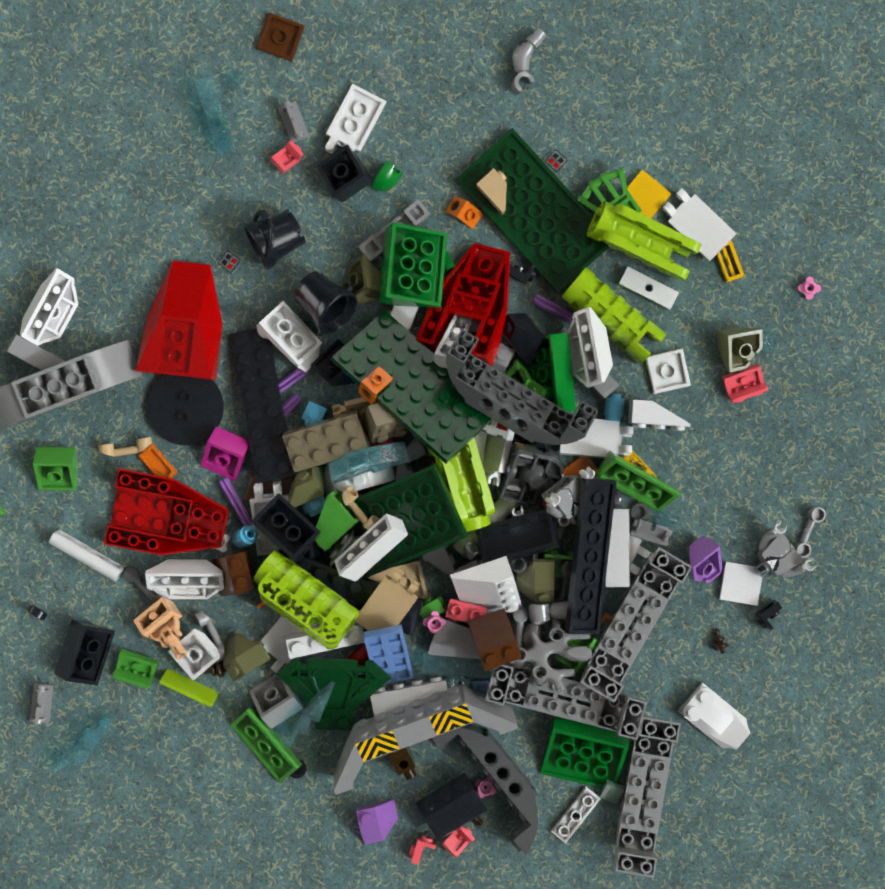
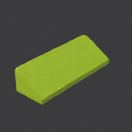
[159,669,219,707]

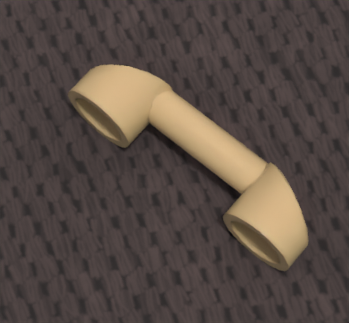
[98,437,152,457]
[342,485,379,530]

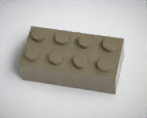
[363,403,410,443]
[282,409,370,472]

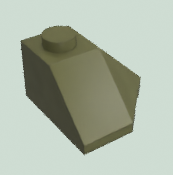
[342,255,381,305]
[717,327,763,373]
[288,467,324,508]
[516,559,554,603]
[223,633,271,682]

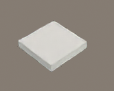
[646,349,691,394]
[719,561,762,606]

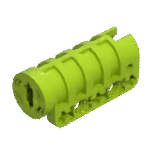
[587,201,702,281]
[561,267,666,364]
[429,438,495,532]
[253,550,360,649]

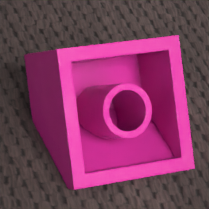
[201,427,250,481]

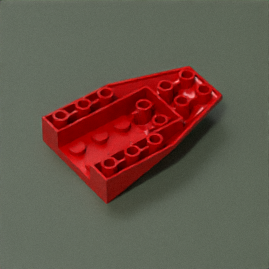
[135,261,223,381]
[104,468,229,555]

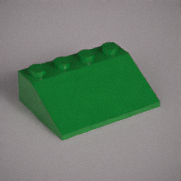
[379,222,448,308]
[515,333,576,412]
[540,716,629,788]

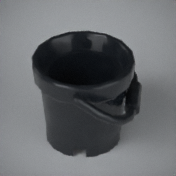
[244,209,306,270]
[294,271,358,336]

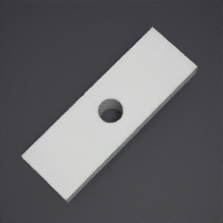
[619,267,679,310]
[550,786,601,844]

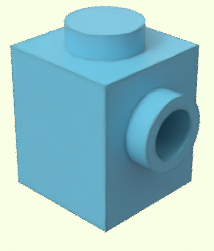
[301,401,328,425]
[302,495,326,517]

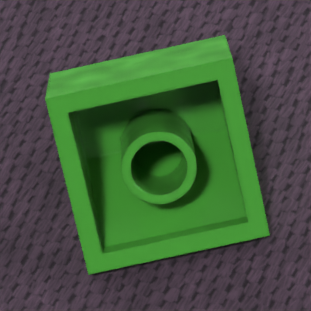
[33,447,77,491]

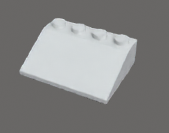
[450,556,522,612]

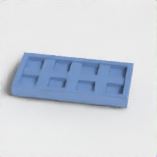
[363,625,414,684]

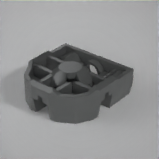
[496,442,564,506]

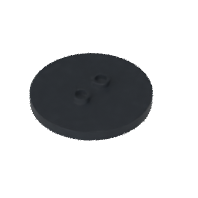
[147,375,224,445]

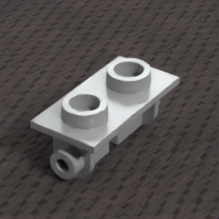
[278,101,310,143]
[630,518,672,547]
[329,529,360,566]
[30,683,54,725]

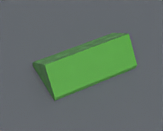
[595,450,680,512]
[230,706,302,783]

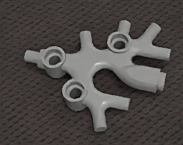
[510,619,592,694]

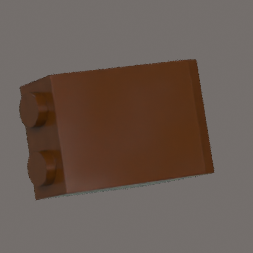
[212,549,259,596]
[468,608,522,671]

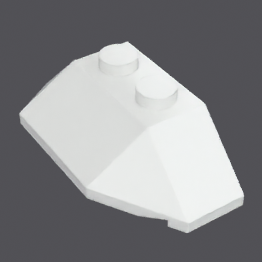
[20,268,78,346]
[568,307,613,388]
[324,450,395,499]
[145,559,224,599]

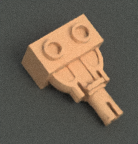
[133,596,187,660]

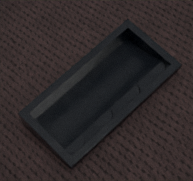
[476,509,561,564]

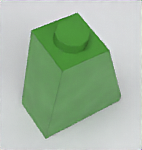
[316,489,360,551]

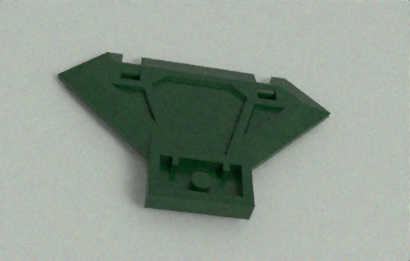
[276,658,391,730]

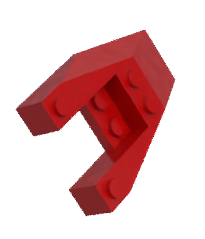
[416,243,510,366]

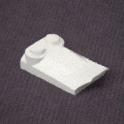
[256,301,322,372]
[678,682,750,750]

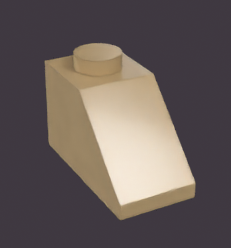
[476,169,507,215]

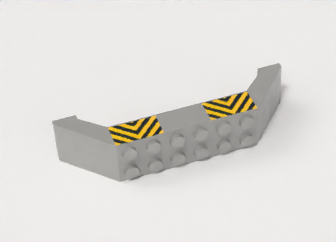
[333,685,518,795]

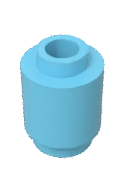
[604,393,625,421]
[232,525,258,548]

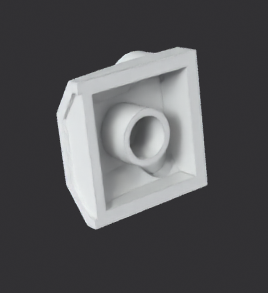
[168,629,220,681]

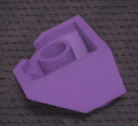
[689,536,723,583]
[356,799,398,845]

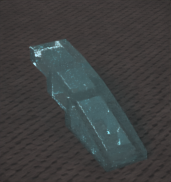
[284,681,335,747]

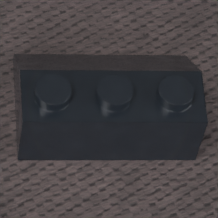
[252,493,321,564]
[54,619,115,686]
[415,773,488,841]

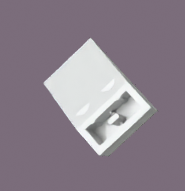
[628,400,690,431]

